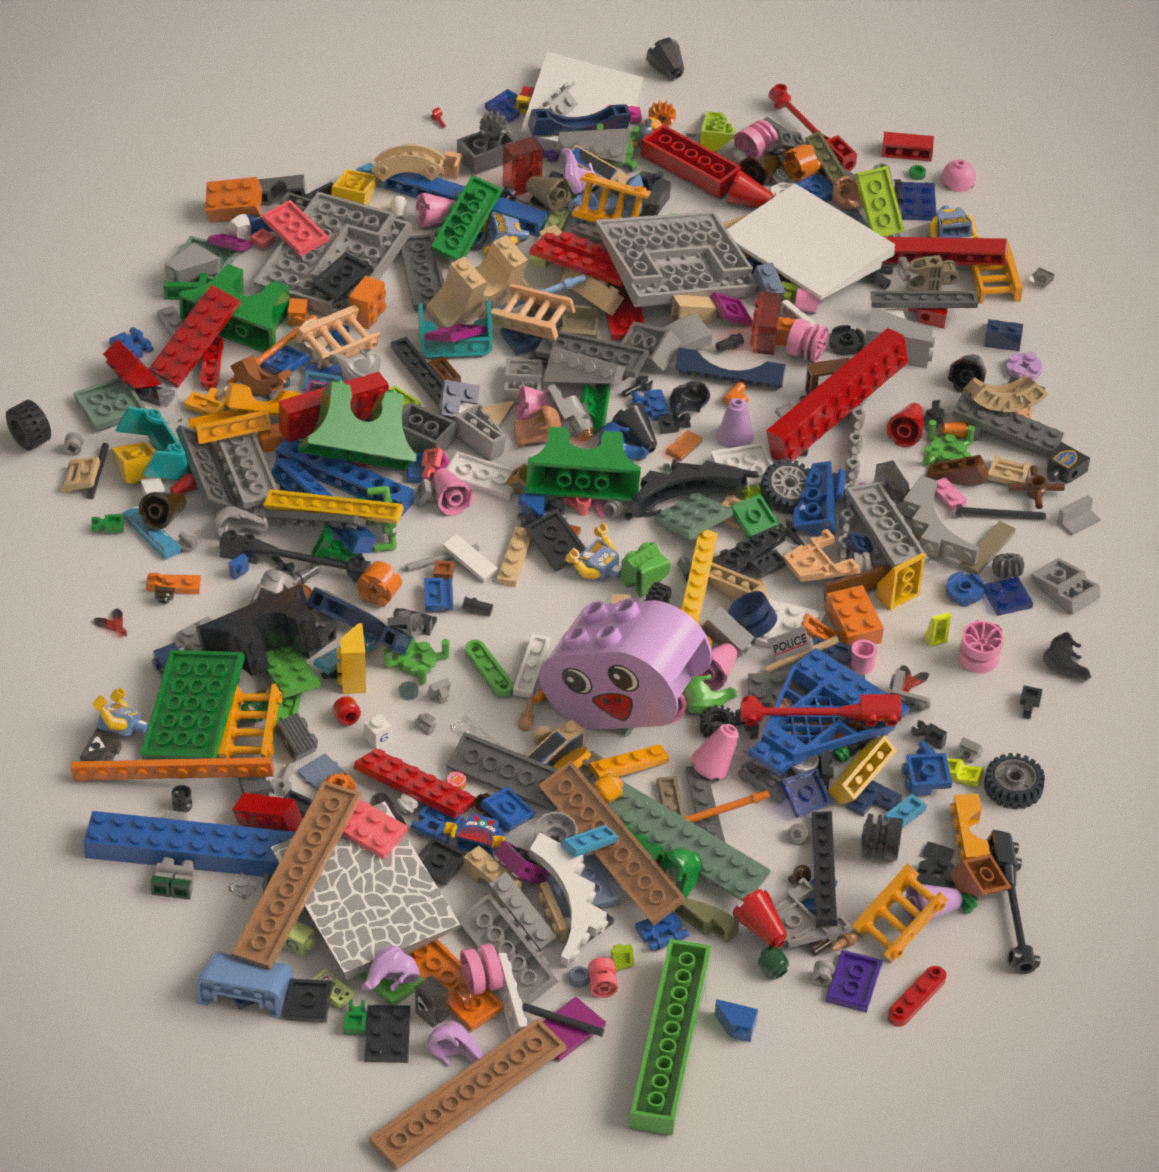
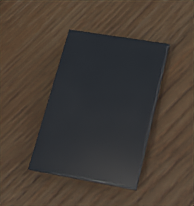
[922,841,955,860]

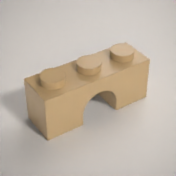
[464,846,521,908]

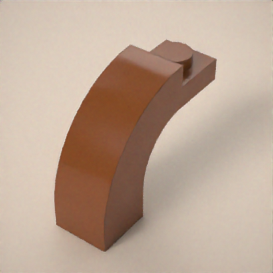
[230,355,292,395]

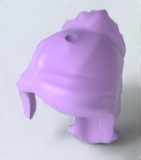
[561,147,596,194]
[362,946,420,992]
[428,1021,486,1066]

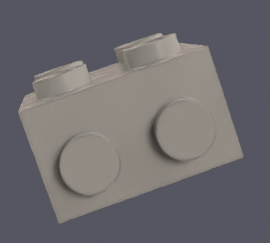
[889,669,931,710]

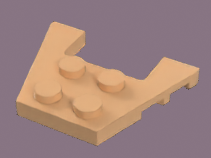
[784,529,860,582]

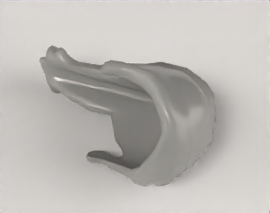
[328,349,381,380]
[213,506,269,538]

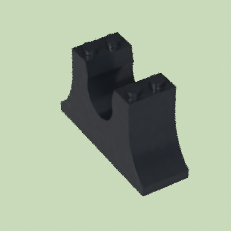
[196,584,322,676]

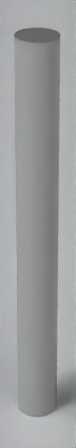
[406,544,479,571]

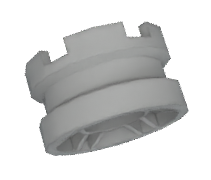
[851,552,871,572]

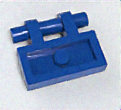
[109,327,154,359]
[631,389,670,421]
[410,805,464,843]
[635,911,689,951]

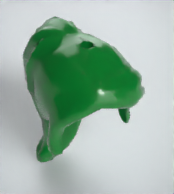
[662,847,701,899]

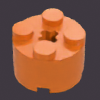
[783,144,821,183]
[357,561,402,607]

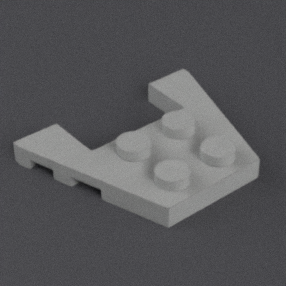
[775,878,852,948]

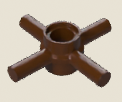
[1008,465,1065,509]

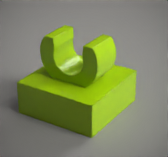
[782,281,799,302]
[741,484,764,501]
[610,943,635,971]

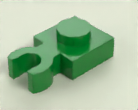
[91,514,124,533]
[344,999,367,1035]

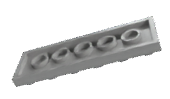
[217,432,278,509]
[845,482,929,569]
[457,893,559,1004]

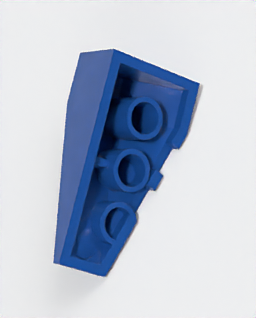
[794,461,836,537]

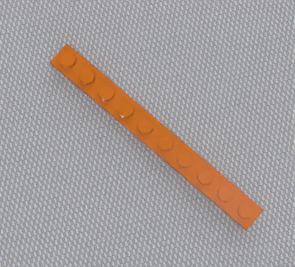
[70,757,274,781]

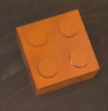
[349,275,386,329]

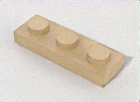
[537,882,568,943]

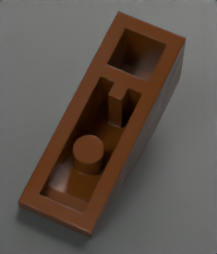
[926,455,989,486]

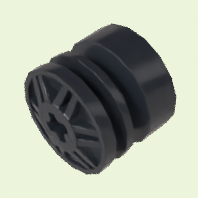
[861,813,903,861]

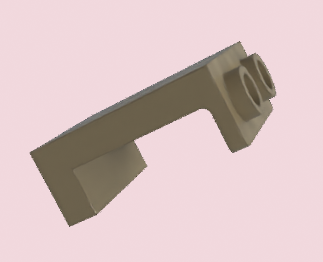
[561,305,599,339]

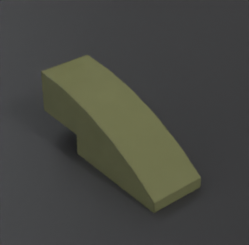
[675,899,739,943]

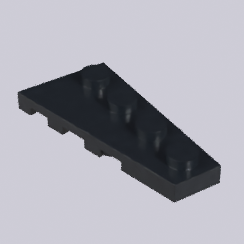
[712,527,785,574]

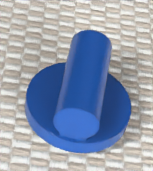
[916,741,936,754]

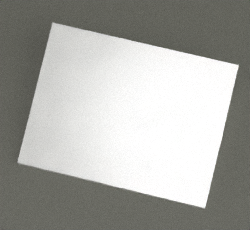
[520,51,643,153]
[727,183,895,300]

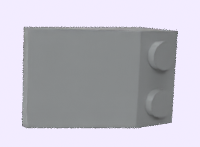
[620,322,682,371]

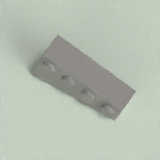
[556,128,631,165]
[543,347,625,384]

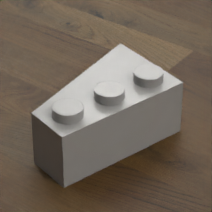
[454,403,506,460]

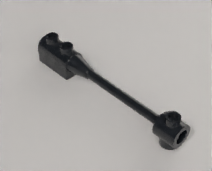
[219,530,371,583]
[987,829,1041,974]

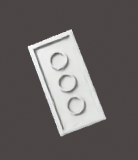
[446,451,516,501]

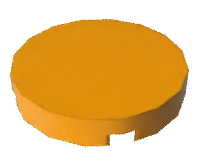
[553,747,591,769]

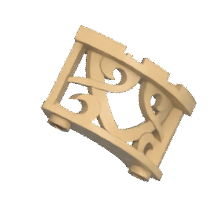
[372,143,446,181]
[963,374,1048,412]

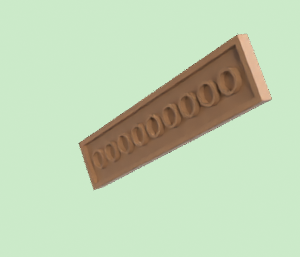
[539,760,687,926]
[231,780,362,970]
[369,1018,566,1170]

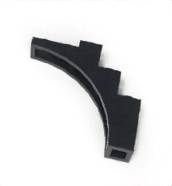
[630,460,748,518]

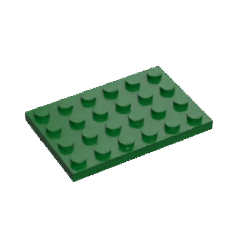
[140,650,245,759]

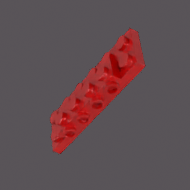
[529,232,624,287]

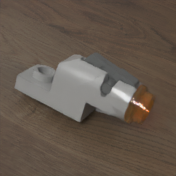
[544,384,594,441]

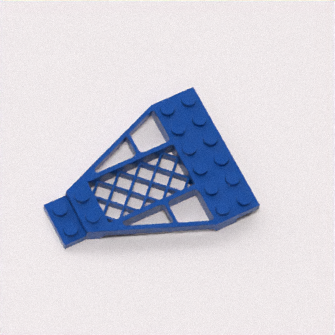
[748,648,909,776]

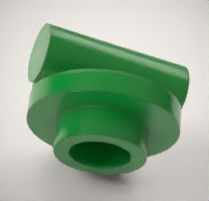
[961,892,978,914]

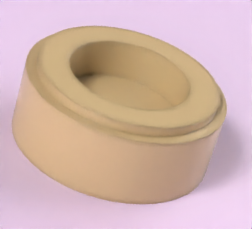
[532,726,552,744]

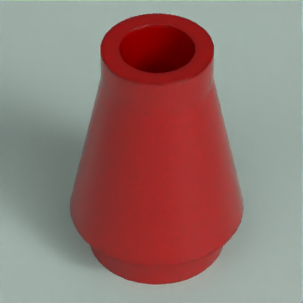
[170,472,197,494]

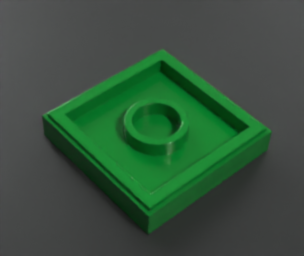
[729,494,779,540]

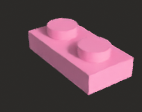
[936,477,967,511]

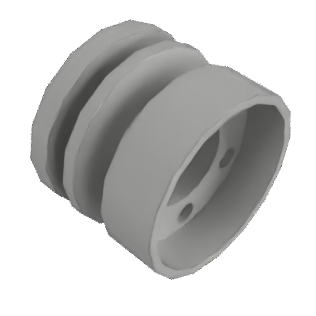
[534,812,578,843]

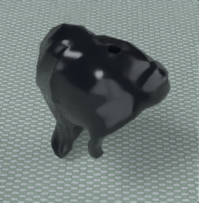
[669,381,711,419]
[1043,632,1092,681]

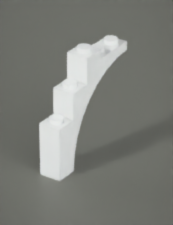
[529,833,608,967]

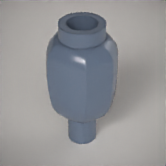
[636,118,653,148]

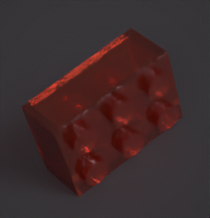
[503,136,543,197]
[750,291,781,355]

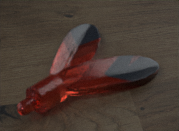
[94,608,127,637]
[900,665,929,692]

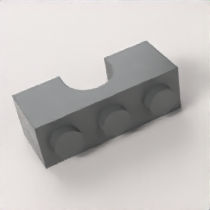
[258,174,307,206]

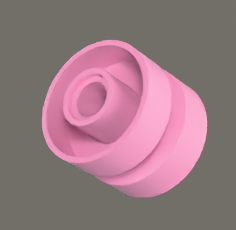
[958,621,1003,673]

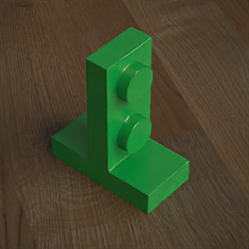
[163,273,208,300]
[311,526,363,566]

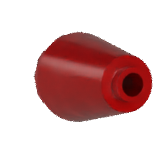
[726,170,774,208]
[886,403,924,447]
[733,889,787,948]

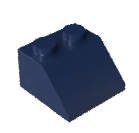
[984,319,1023,351]

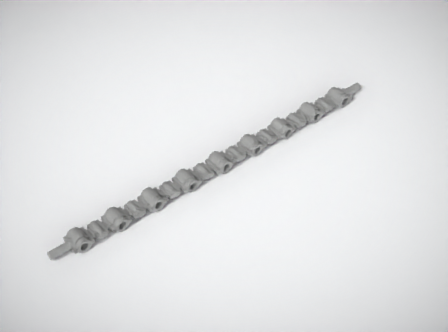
[834,398,867,580]

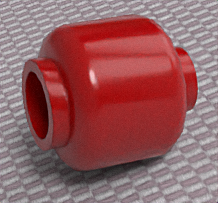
[332,696,361,726]

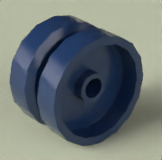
[728,591,778,639]

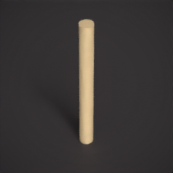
[765,636,840,673]

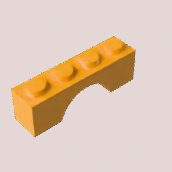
[225,383,302,416]
[950,794,990,862]

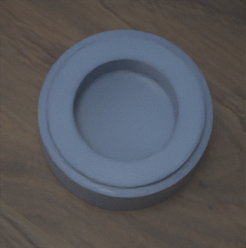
[569,966,590,988]

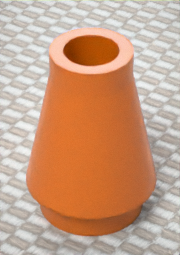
[941,421,969,439]

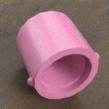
[795,287,819,313]
[850,640,877,674]

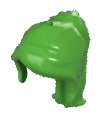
[682,674,737,714]

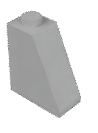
[165,243,221,282]
[702,606,755,656]

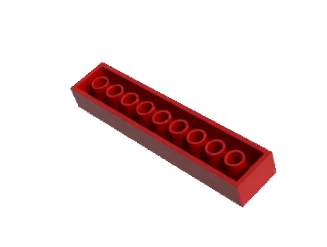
[766,328,908,462]

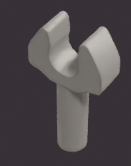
[271,762,294,796]

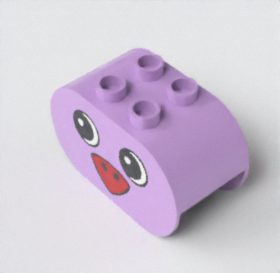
[539,598,712,729]

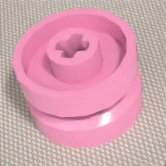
[460,943,503,996]

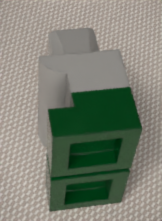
[150,857,195,900]

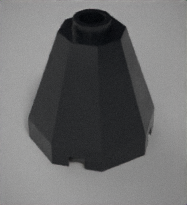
[646,37,684,79]
[948,354,987,392]

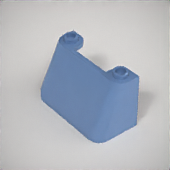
[568,174,643,226]
[196,952,293,1019]

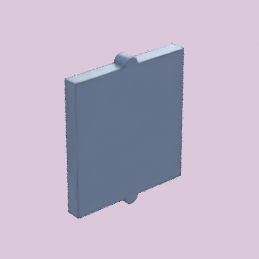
[297,754,346,791]

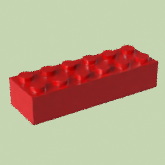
[641,124,742,199]
[279,372,389,442]

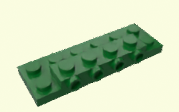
[430,174,503,262]

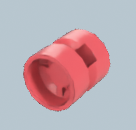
[588,957,618,998]

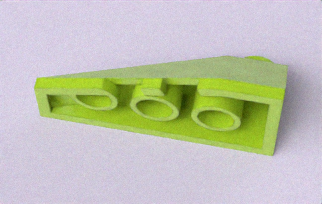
[700,111,736,152]

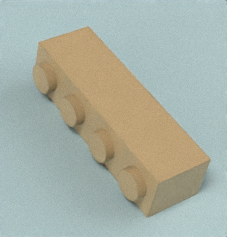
[560,268,624,316]

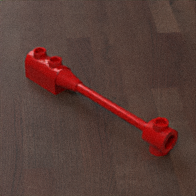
[768,83,857,171]
[740,694,902,726]

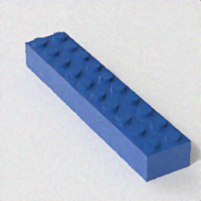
[84,811,296,877]

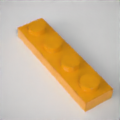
[589,744,669,780]

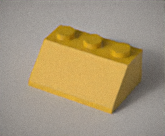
[336,623,366,694]

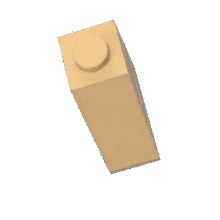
[670,295,718,324]

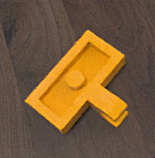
[184,388,225,415]

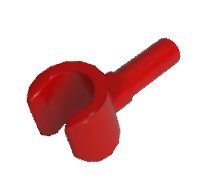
[431,107,446,128]

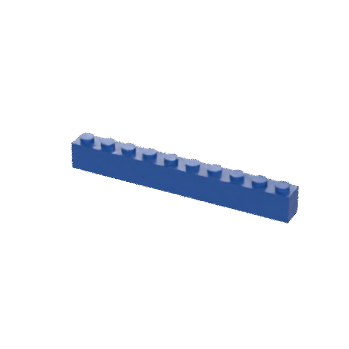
[384,172,547,237]

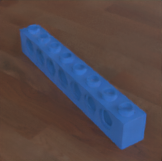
[275,439,414,516]
[271,458,376,553]

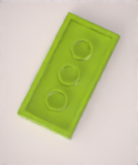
[854,166,905,237]

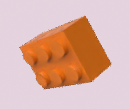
[205,177,262,222]
[824,585,884,646]

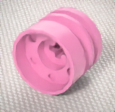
[734,120,779,157]
[786,318,828,362]

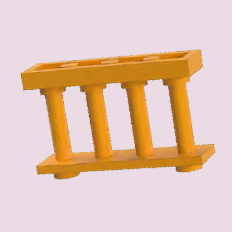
[572,172,651,223]
[968,243,1023,304]
[188,409,271,444]
[218,684,283,758]
[852,863,948,962]

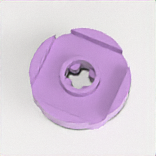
[1006,352,1042,381]

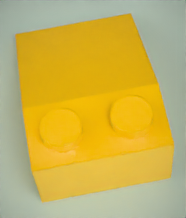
[331,169,379,205]
[111,441,155,484]
[876,553,925,611]

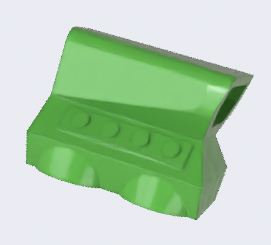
[621,542,671,598]

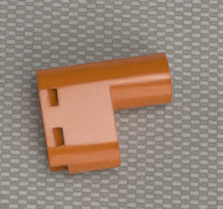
[722,382,749,406]

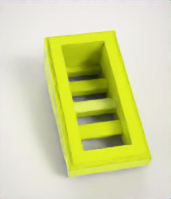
[925,612,951,646]

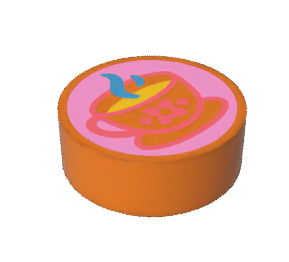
[446,771,466,790]

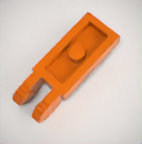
[146,572,201,594]

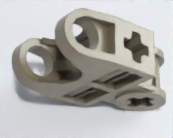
[906,255,960,291]

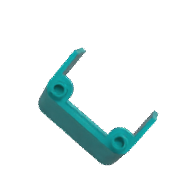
[418,300,493,358]
[115,406,191,480]

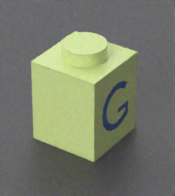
[283,921,316,957]

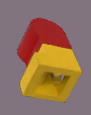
[516,86,535,114]

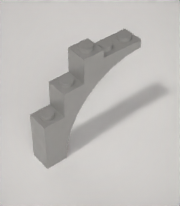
[902,475,979,566]

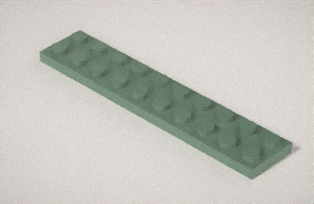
[608,772,770,902]

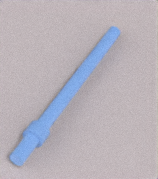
[485,274,586,314]

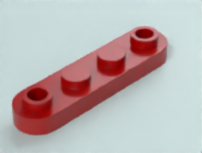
[200,336,224,389]
[887,966,946,1027]

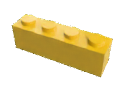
[828,735,897,805]

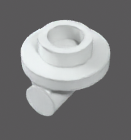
[397,793,418,814]

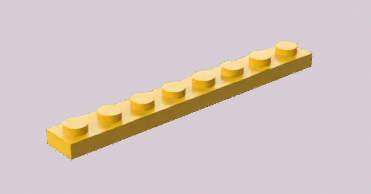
[263,489,404,524]
[681,530,718,624]

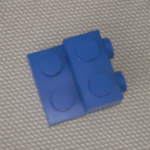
[902,753,952,796]

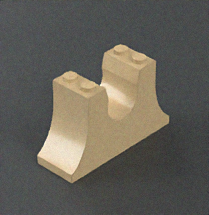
[426,235,531,328]

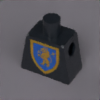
[1047,442,1090,483]

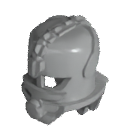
[249,568,296,605]

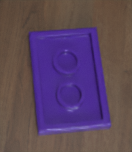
[826,950,883,1013]

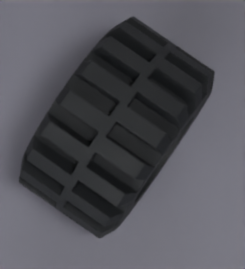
[5,399,51,450]

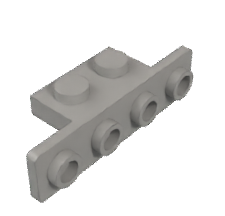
[537,81,578,116]

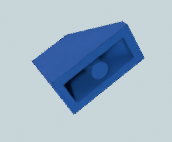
[518,487,546,520]
[714,999,758,1042]

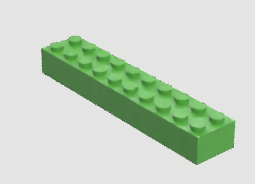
[630,939,711,1136]

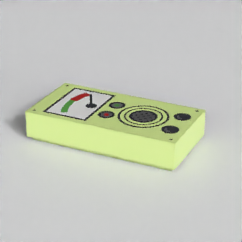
[311,969,354,1009]

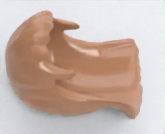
[832,176,863,211]
[513,405,561,448]

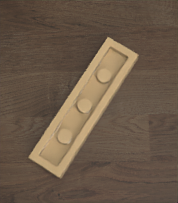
[497,526,532,587]

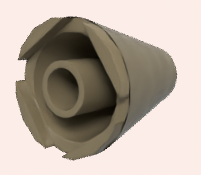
[526,176,573,212]

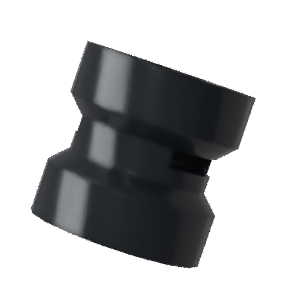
[171,785,193,813]

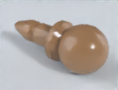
[518,696,535,731]
[831,930,858,951]

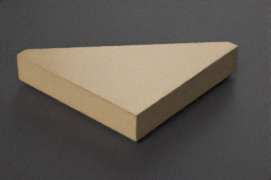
[483,401,514,426]

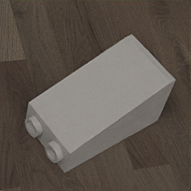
[864,307,935,368]

